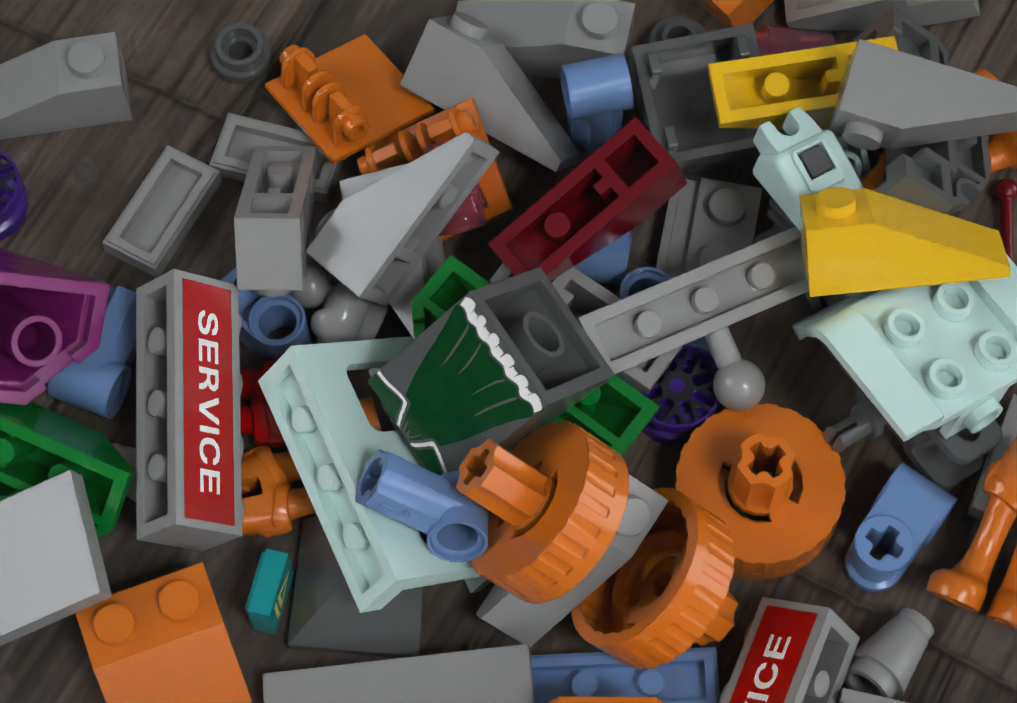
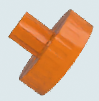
[673,403,846,580]
[455,421,629,604]
[571,488,738,670]

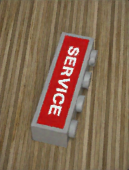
[136,269,245,551]
[720,597,860,703]

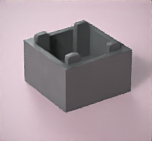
[626,23,761,176]

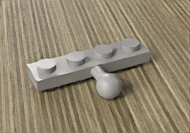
[577,226,809,411]

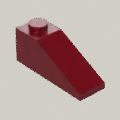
[488,116,687,281]

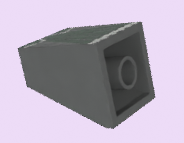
[368,267,615,475]

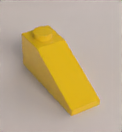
[707,36,898,129]
[799,187,1010,297]

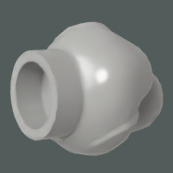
[289,265,388,344]

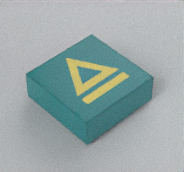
[245,548,294,635]

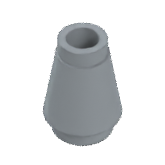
[844,608,934,700]

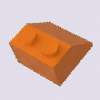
[75,562,253,703]

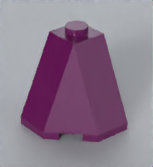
[0,248,110,405]

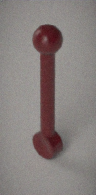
[994,178,1017,261]

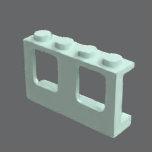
[258,336,491,613]

